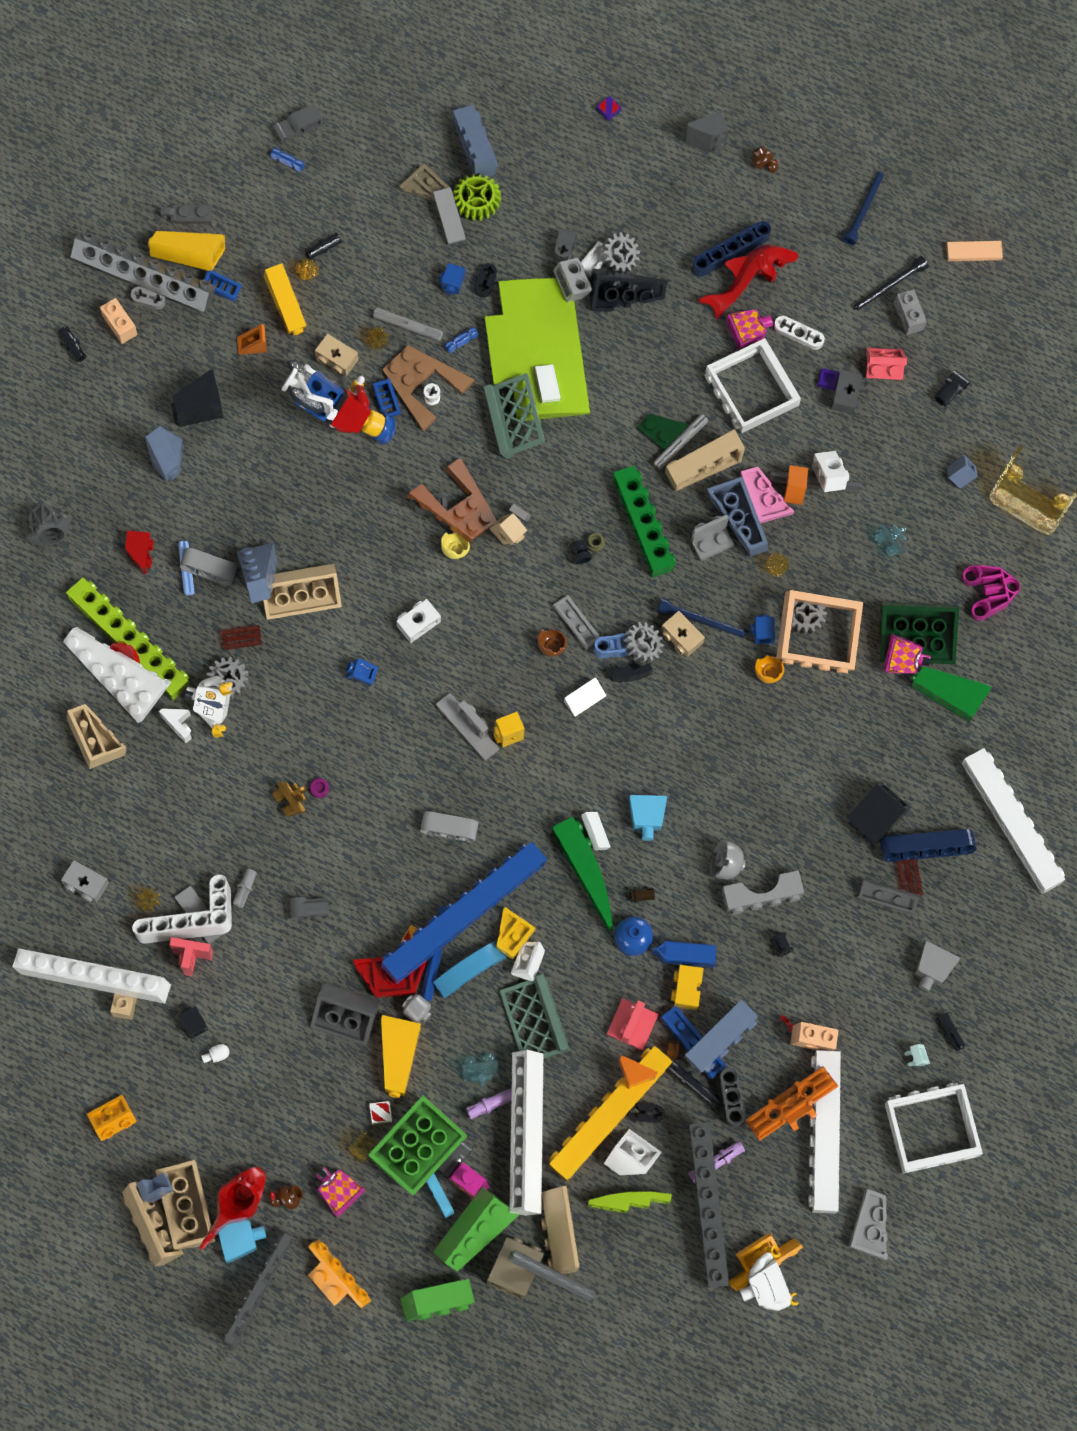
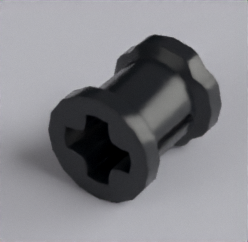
[770,932,794,957]

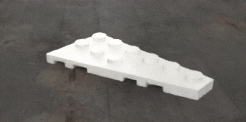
[63,627,171,723]

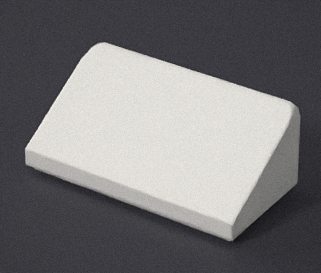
[564,678,606,717]
[511,942,545,981]

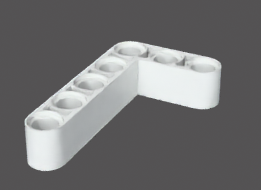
[132,875,232,944]

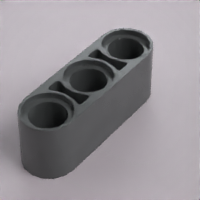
[719,1068,744,1128]

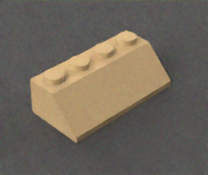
[263,564,342,620]
[155,1160,216,1250]
[122,1182,184,1266]
[541,1186,580,1274]

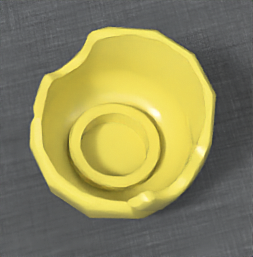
[441,532,470,559]

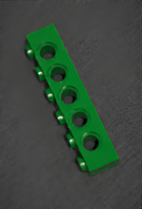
[613,465,676,578]

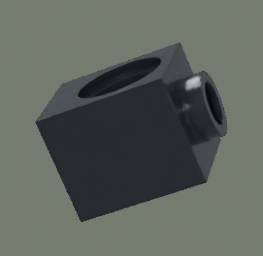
[178,1006,208,1039]

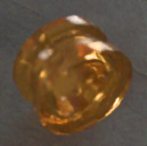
[667,1041,679,1060]

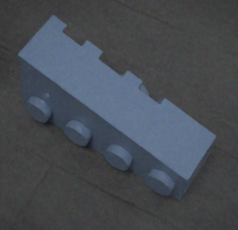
[453,105,498,178]
[707,477,768,557]
[237,543,278,603]
[684,1000,758,1074]

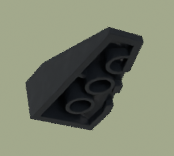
[590,269,668,312]

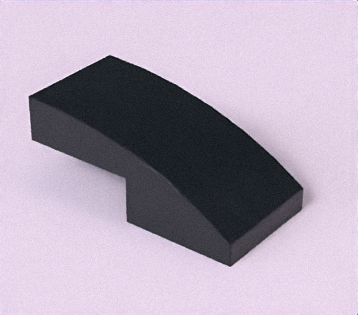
[611,663,653,682]

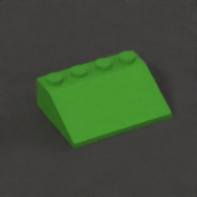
[368,1096,467,1196]

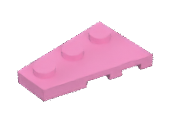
[740,467,794,524]

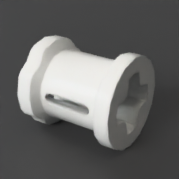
[424,383,440,406]

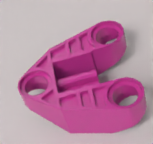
[961,565,1020,621]

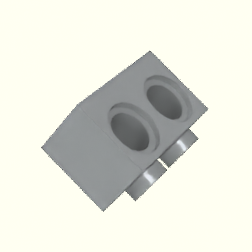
[553,258,592,302]
[894,290,927,335]

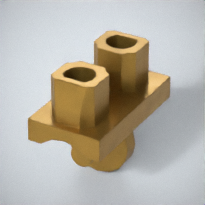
[272,781,307,817]

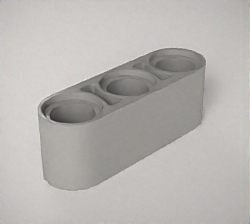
[180,548,237,586]
[420,811,479,842]

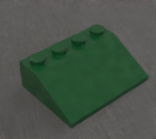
[879,602,959,664]

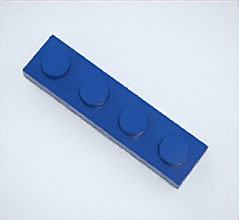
[660,1006,727,1080]

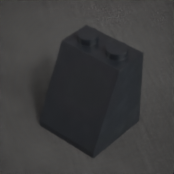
[171,369,223,427]
[847,782,911,844]

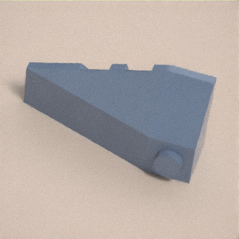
[145,426,184,481]

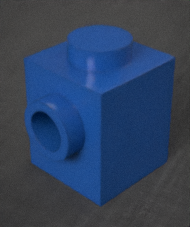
[439,263,466,295]
[750,614,775,644]

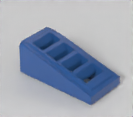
[204,271,242,301]
[371,379,401,416]

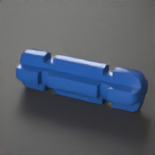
[270,148,304,172]
[444,327,478,353]

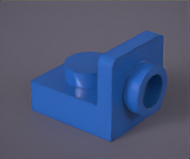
[345,658,378,686]

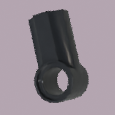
[934,370,970,407]

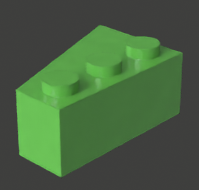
[400,1279,475,1322]

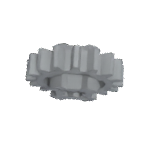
[601,232,640,272]
[791,601,827,635]
[623,622,664,664]
[207,657,249,699]

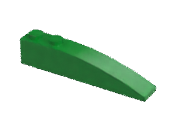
[552,817,613,932]

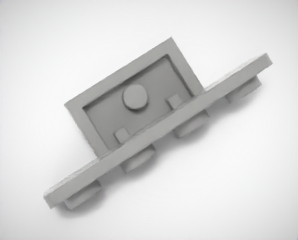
[436,694,499,761]

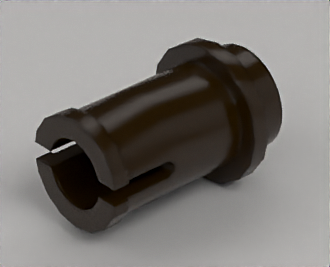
[630,888,655,903]

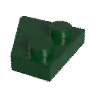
[637,414,689,451]

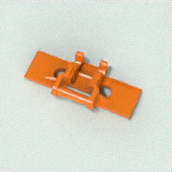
[745,1066,839,1141]

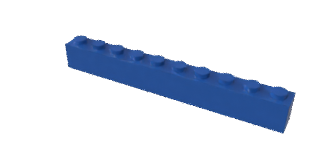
[381,842,547,985]

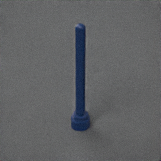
[842,171,884,246]
[658,598,746,637]

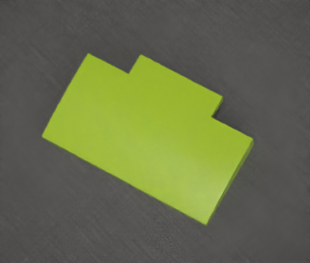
[485,278,590,421]

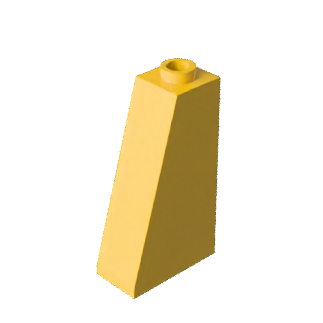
[148,231,225,271]
[263,263,307,336]
[381,1015,421,1098]

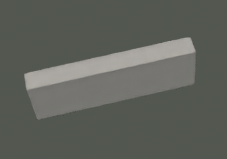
[433,187,466,245]
[552,595,600,650]
[175,886,223,944]

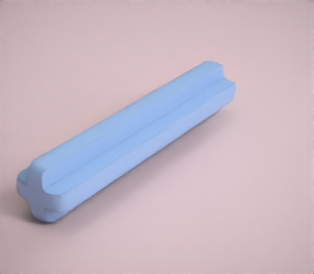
[178,541,194,595]

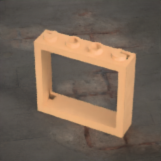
[776,590,863,674]

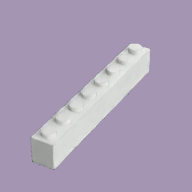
[962,748,1065,894]
[12,948,171,1003]
[510,1050,543,1216]
[808,1050,841,1214]

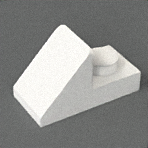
[159,709,192,743]

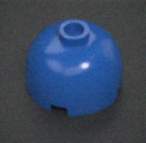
[614,916,653,957]

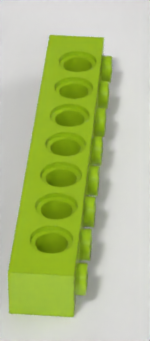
[66,577,190,701]

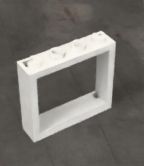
[705,338,801,433]
[885,1083,983,1174]

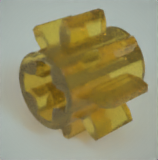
[296,259,319,280]
[366,326,389,350]
[766,552,789,577]
[136,888,161,912]

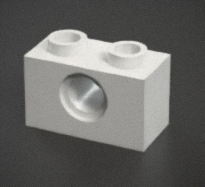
[812,451,849,492]
[397,599,441,644]

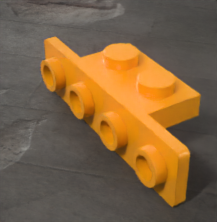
[729,1233,803,1291]
[308,1240,371,1308]

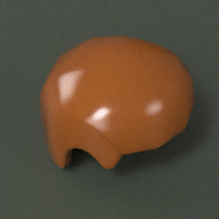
[537,628,567,657]

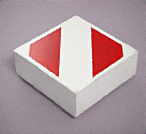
[370,1101,392,1124]

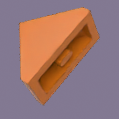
[237,324,267,354]
[784,465,808,505]
[618,1055,658,1089]

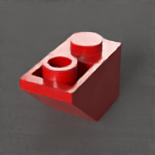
[125,531,154,574]

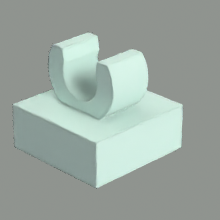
[904,1044,930,1066]

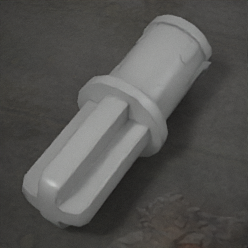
[233,869,257,908]

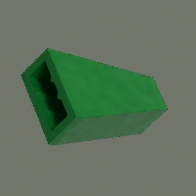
[911,666,992,723]

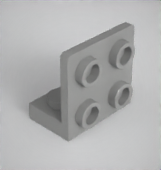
[690,515,734,561]

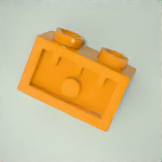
[87,1095,137,1141]

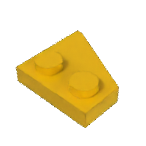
[496,907,536,959]

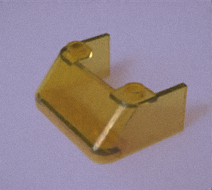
[990,446,1077,535]

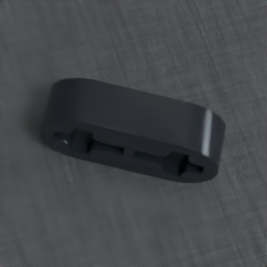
[475,263,497,298]
[627,1103,665,1124]

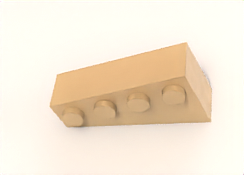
[665,429,745,492]

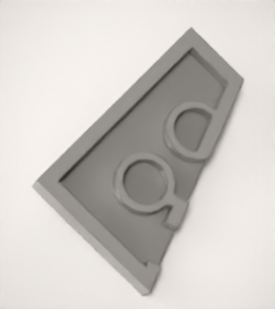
[848,1189,888,1261]

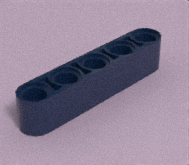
[692,221,771,277]
[880,829,977,862]

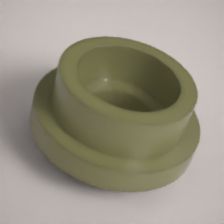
[587,533,605,552]

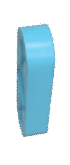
[426,1174,454,1218]

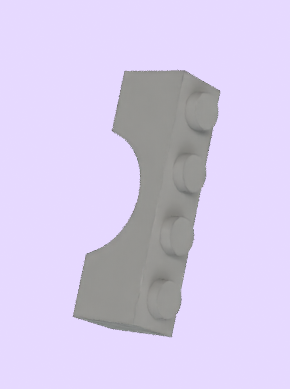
[721,870,804,915]

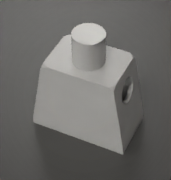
[915,941,960,992]

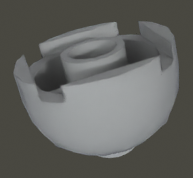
[710,840,746,880]

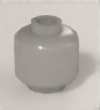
[402,994,432,1023]

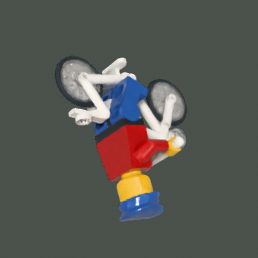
[281,360,396,445]

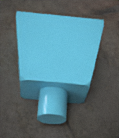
[629,795,667,841]
[219,1220,267,1263]

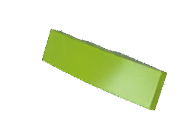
[587,1192,672,1213]

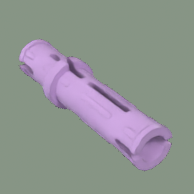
[466,1088,512,1120]
[688,1140,745,1183]

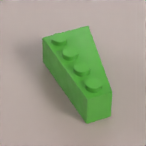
[433,1187,519,1272]

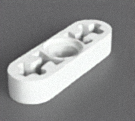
[774,316,824,350]

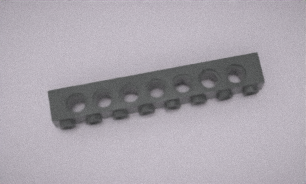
[71,232,216,312]
[689,1122,729,1288]

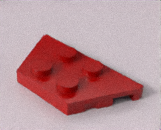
[353,957,428,998]

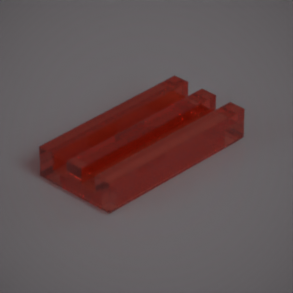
[221,625,262,651]
[897,859,923,896]

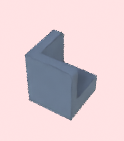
[947,455,978,488]
[136,1173,173,1202]

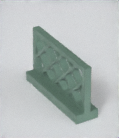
[484,373,545,459]
[500,974,570,1059]

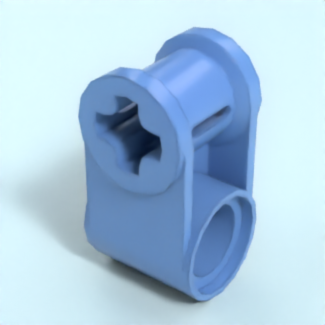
[593,634,630,658]

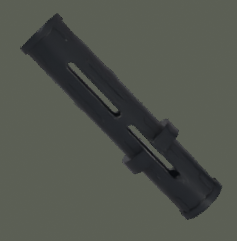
[667,1060,721,1108]

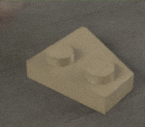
[399,163,449,201]

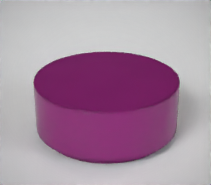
[310,778,329,798]

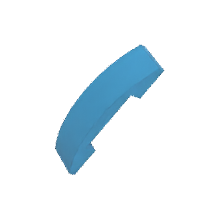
[433,940,508,999]

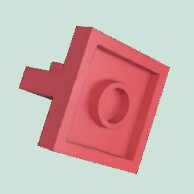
[866,347,907,380]
[170,937,213,976]
[607,998,658,1051]

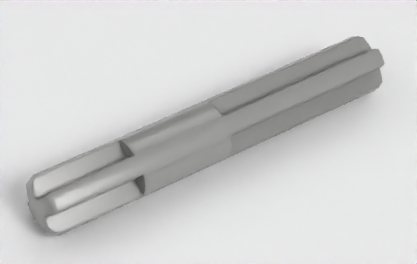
[373,308,443,341]
[653,414,708,470]

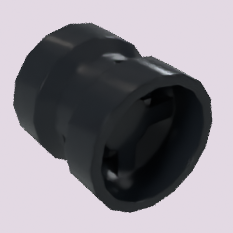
[569,540,592,565]

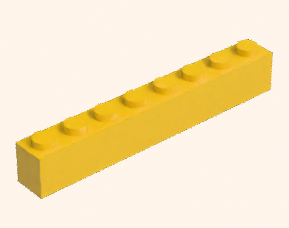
[548,1046,673,1182]

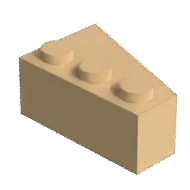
[67,704,126,769]

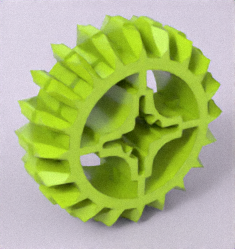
[453,173,501,221]

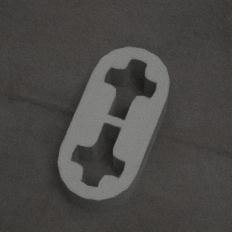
[131,286,166,310]

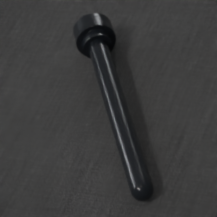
[854,256,929,310]

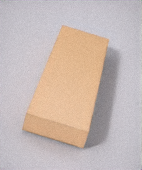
[946,241,1003,261]

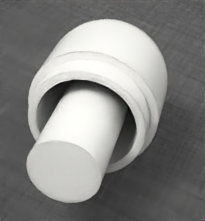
[201,1044,229,1063]

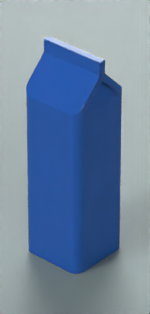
[652,941,716,968]

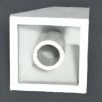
[604,1129,662,1175]

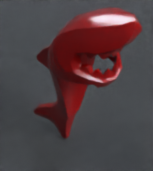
[698,245,798,319]
[199,1167,266,1250]

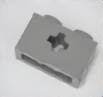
[61,860,109,903]

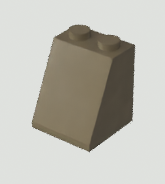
[487,1236,544,1301]

